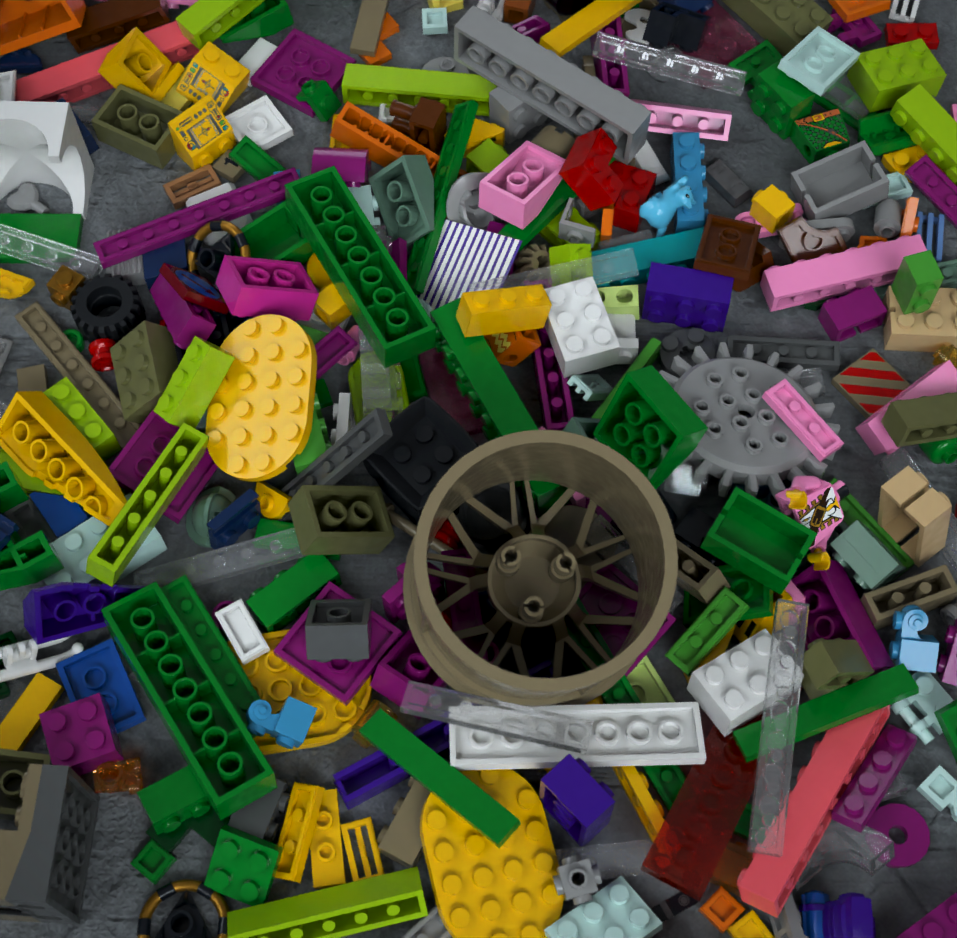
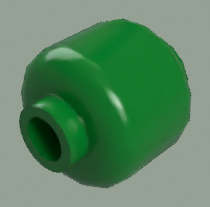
[919,438,957,464]

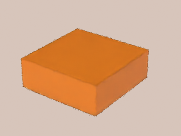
[698,886,745,934]

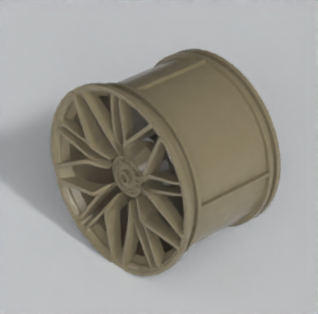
[403,430,678,707]

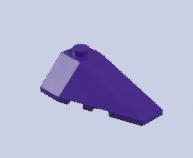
[23,582,146,645]

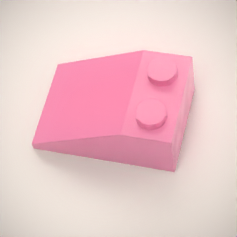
[478,140,566,230]

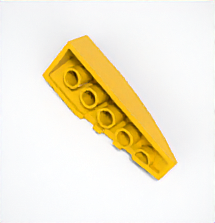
[0,391,127,527]

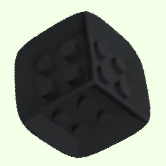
[363,396,479,528]

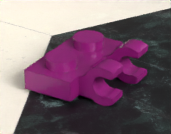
[827,8,882,49]

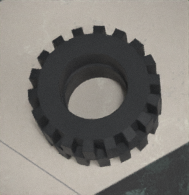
[70,274,146,343]

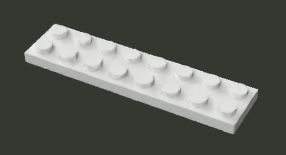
[448,702,706,771]

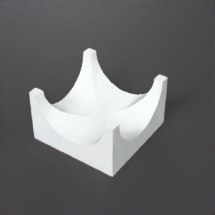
[0,101,95,220]

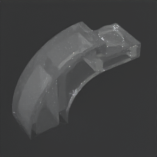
[794,823,895,891]

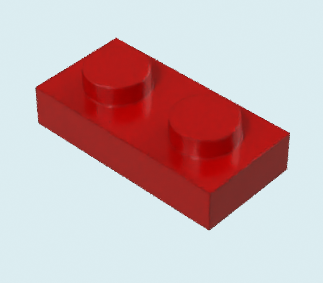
[884,23,939,49]

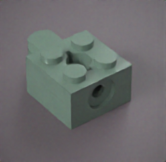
[830,520,907,591]

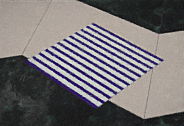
[416,219,522,310]

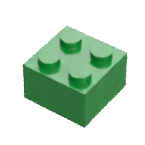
[750,60,816,140]

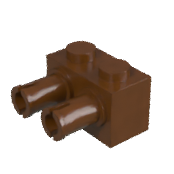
[389,97,447,155]

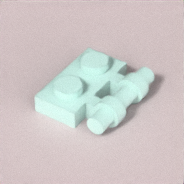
[890,671,954,745]

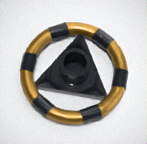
[187,220,251,294]
[137,879,230,938]

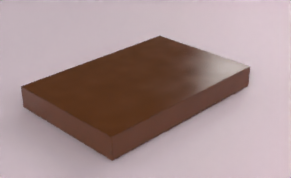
[693,214,761,281]

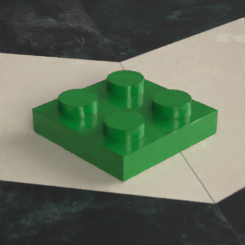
[204,824,284,906]

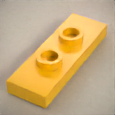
[310,789,346,889]

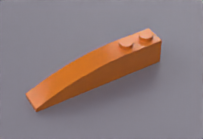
[330,101,468,179]

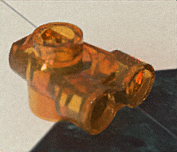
[93,757,143,795]

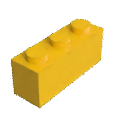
[456,284,552,337]

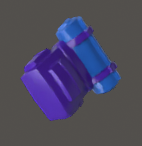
[799,890,876,938]

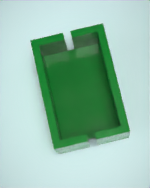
[235,200,314,265]
[700,487,817,595]

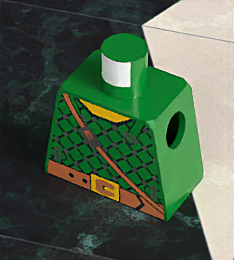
[789,108,850,164]

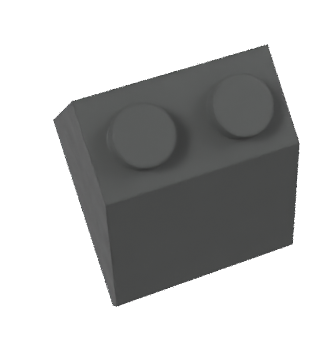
[305,599,372,662]

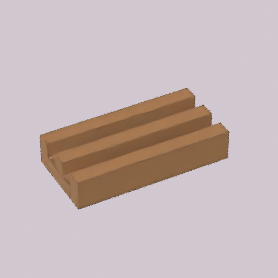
[163,164,222,210]

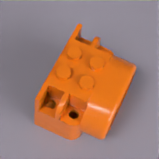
[0,0,86,56]

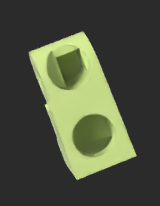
[597,284,640,320]

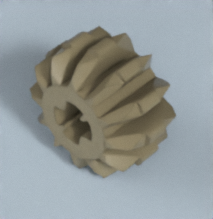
[513,243,551,284]

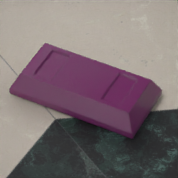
[315,326,358,379]

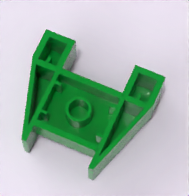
[0,461,64,591]

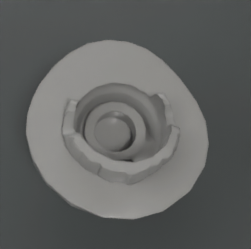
[446,172,503,231]

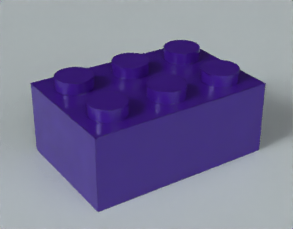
[642,262,734,332]
[539,754,615,848]

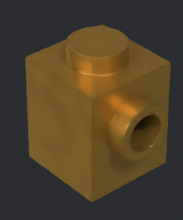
[46,265,86,310]

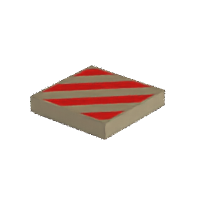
[831,348,910,419]

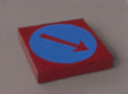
[159,263,229,314]

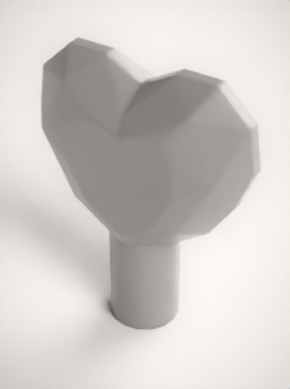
[7,182,50,214]

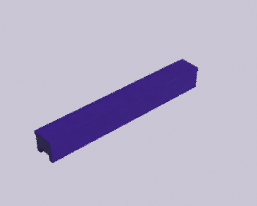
[333,659,553,810]

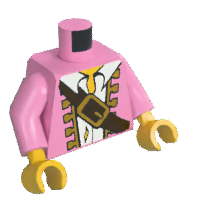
[775,476,849,571]

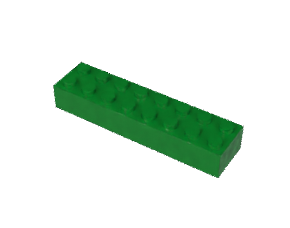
[284,166,436,369]
[430,298,569,518]
[101,581,277,821]

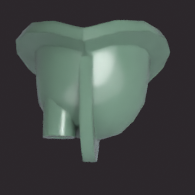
[186,486,238,548]

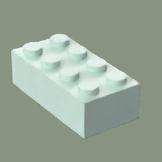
[43,492,168,586]

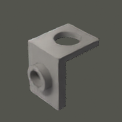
[558,197,596,248]

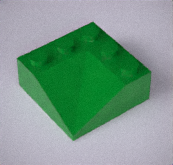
[593,365,708,490]

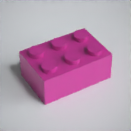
[215,255,319,321]

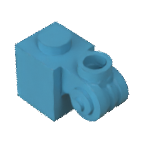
[889,604,939,673]
[246,696,317,749]

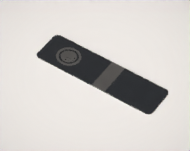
[651,888,698,923]

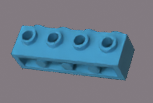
[670,132,709,233]

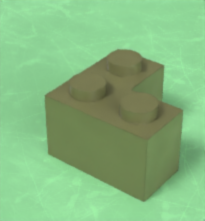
[799,638,874,700]

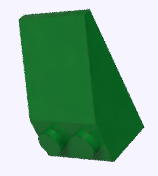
[219,0,294,44]

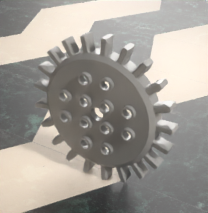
[659,342,840,501]

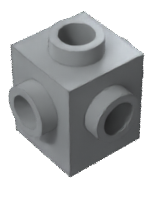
[553,855,602,905]

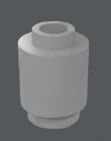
[873,199,902,238]

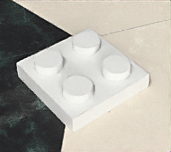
[225,95,294,151]

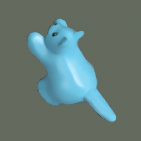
[639,175,696,237]

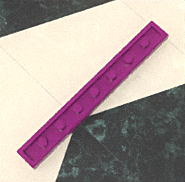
[93,167,300,269]

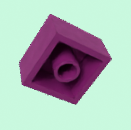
[39,693,124,776]

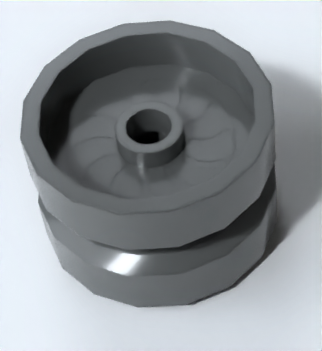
[458,483,531,555]

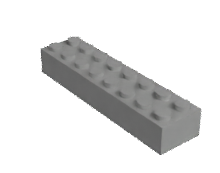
[454,5,651,165]

